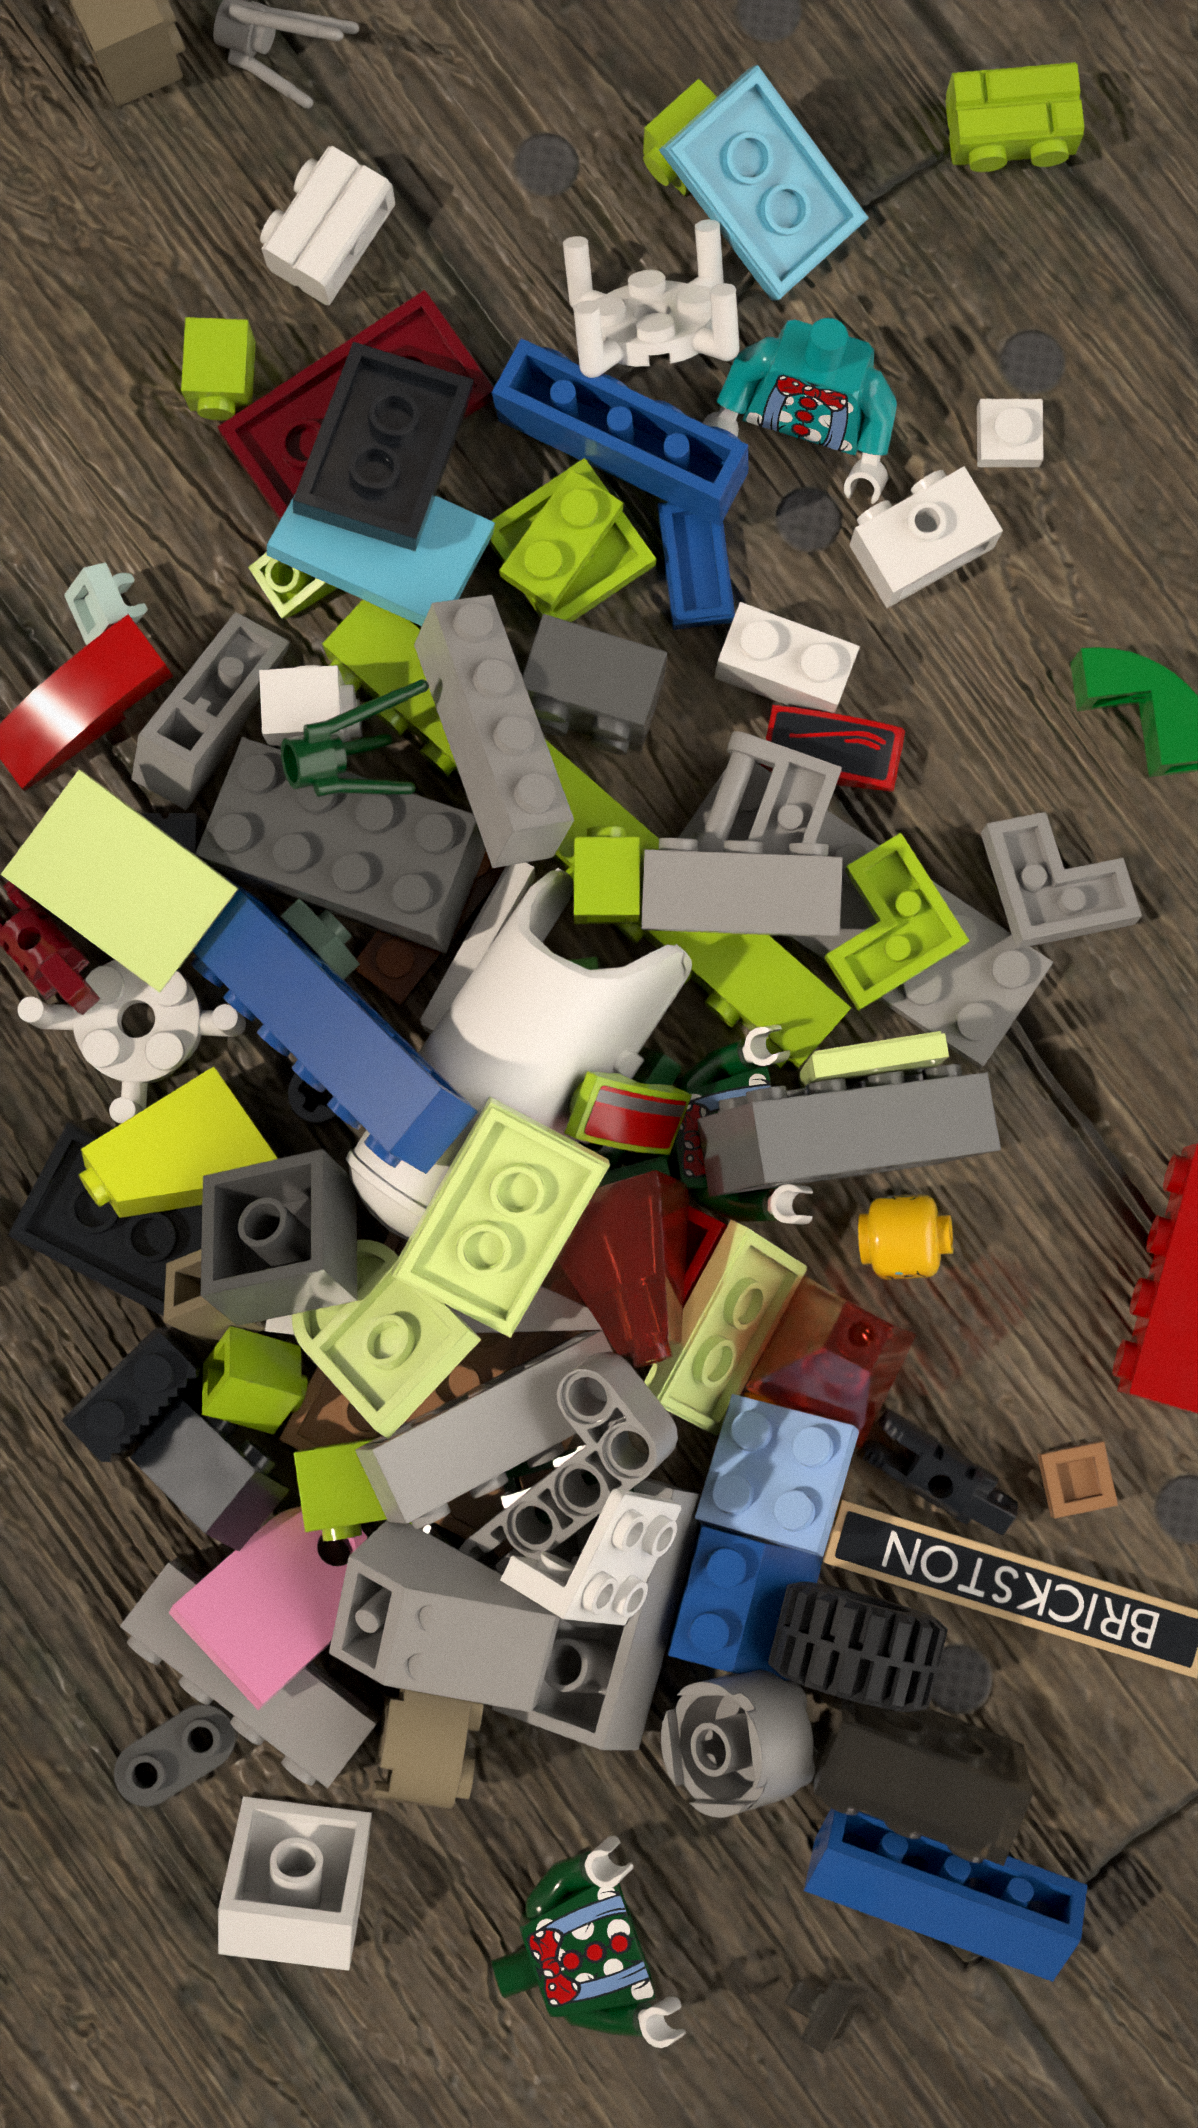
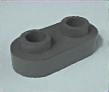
[114,1702,238,1807]

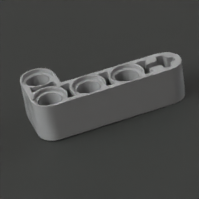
[459,1352,678,1575]

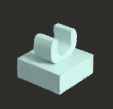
[64,562,148,646]

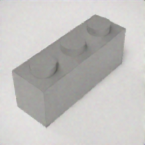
[642,838,843,938]

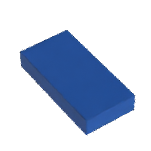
[657,502,735,630]

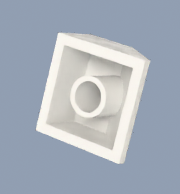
[218,1796,372,1971]

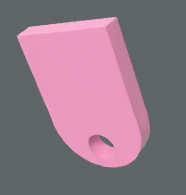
[169,1506,367,1710]

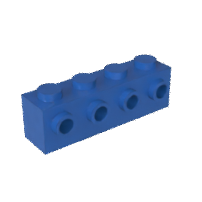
[492,338,748,526]
[804,1794,1088,1982]

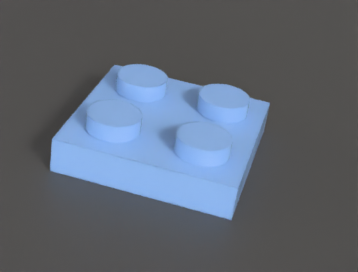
[695,1394,859,1557]

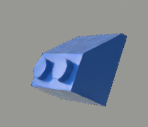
[667,1523,824,1681]

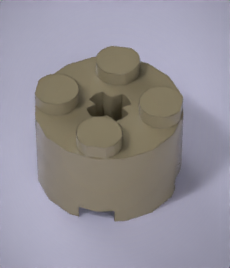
[372,1688,484,1809]

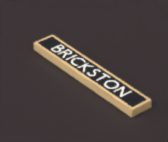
[823,1499,1198,1679]

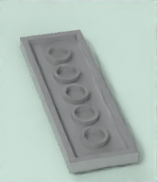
[678,763,1053,1069]

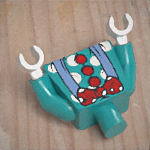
[703,318,897,504]

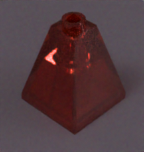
[557,1170,689,1368]
[745,1275,917,1449]

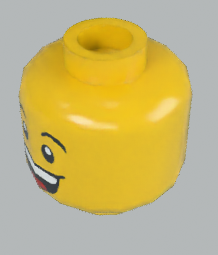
[858,1194,953,1280]

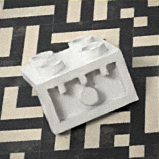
[500,1488,681,1625]

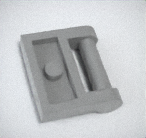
[694,731,842,855]

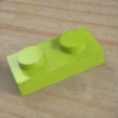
[499,468,623,611]

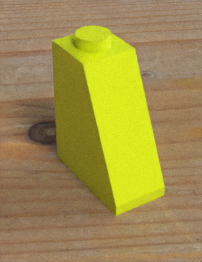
[79,1066,278,1218]

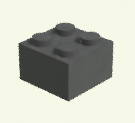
[523,614,667,755]
[201,1149,358,1326]

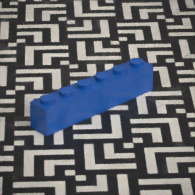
[191,878,478,1174]

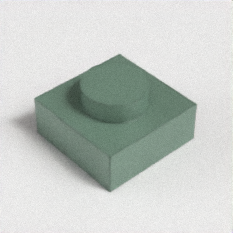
[281,899,360,980]

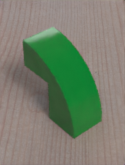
[1070,647,1198,777]

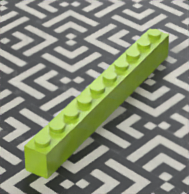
[322,599,851,1071]

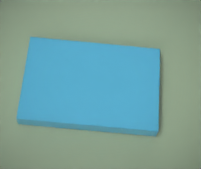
[659,65,868,301]
[267,495,495,626]

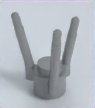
[213,0,359,109]

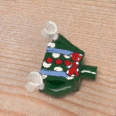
[636,1025,813,1225]
[491,1836,686,2048]

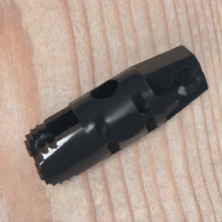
[856,1408,1018,1536]

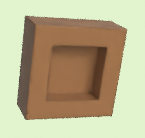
[1037,1440,1118,1519]

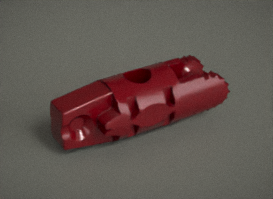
[0,881,100,1015]

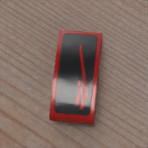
[761,705,905,792]

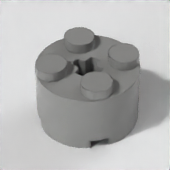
[661,1669,815,1818]

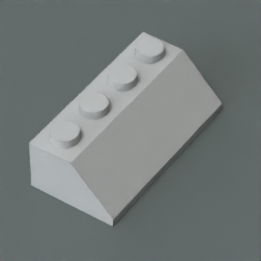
[492,1469,702,1750]

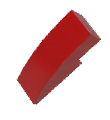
[0,614,173,791]

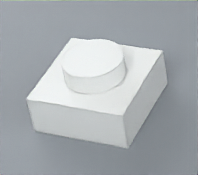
[977,399,1043,467]

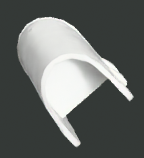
[346,868,692,1240]

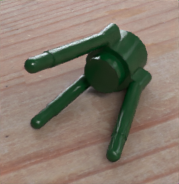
[281,679,429,797]

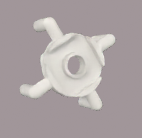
[563,219,740,378]
[18,960,246,1124]

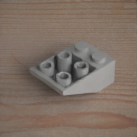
[329,1520,560,1712]

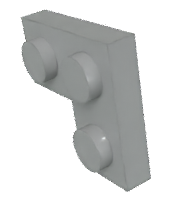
[981,812,1142,949]

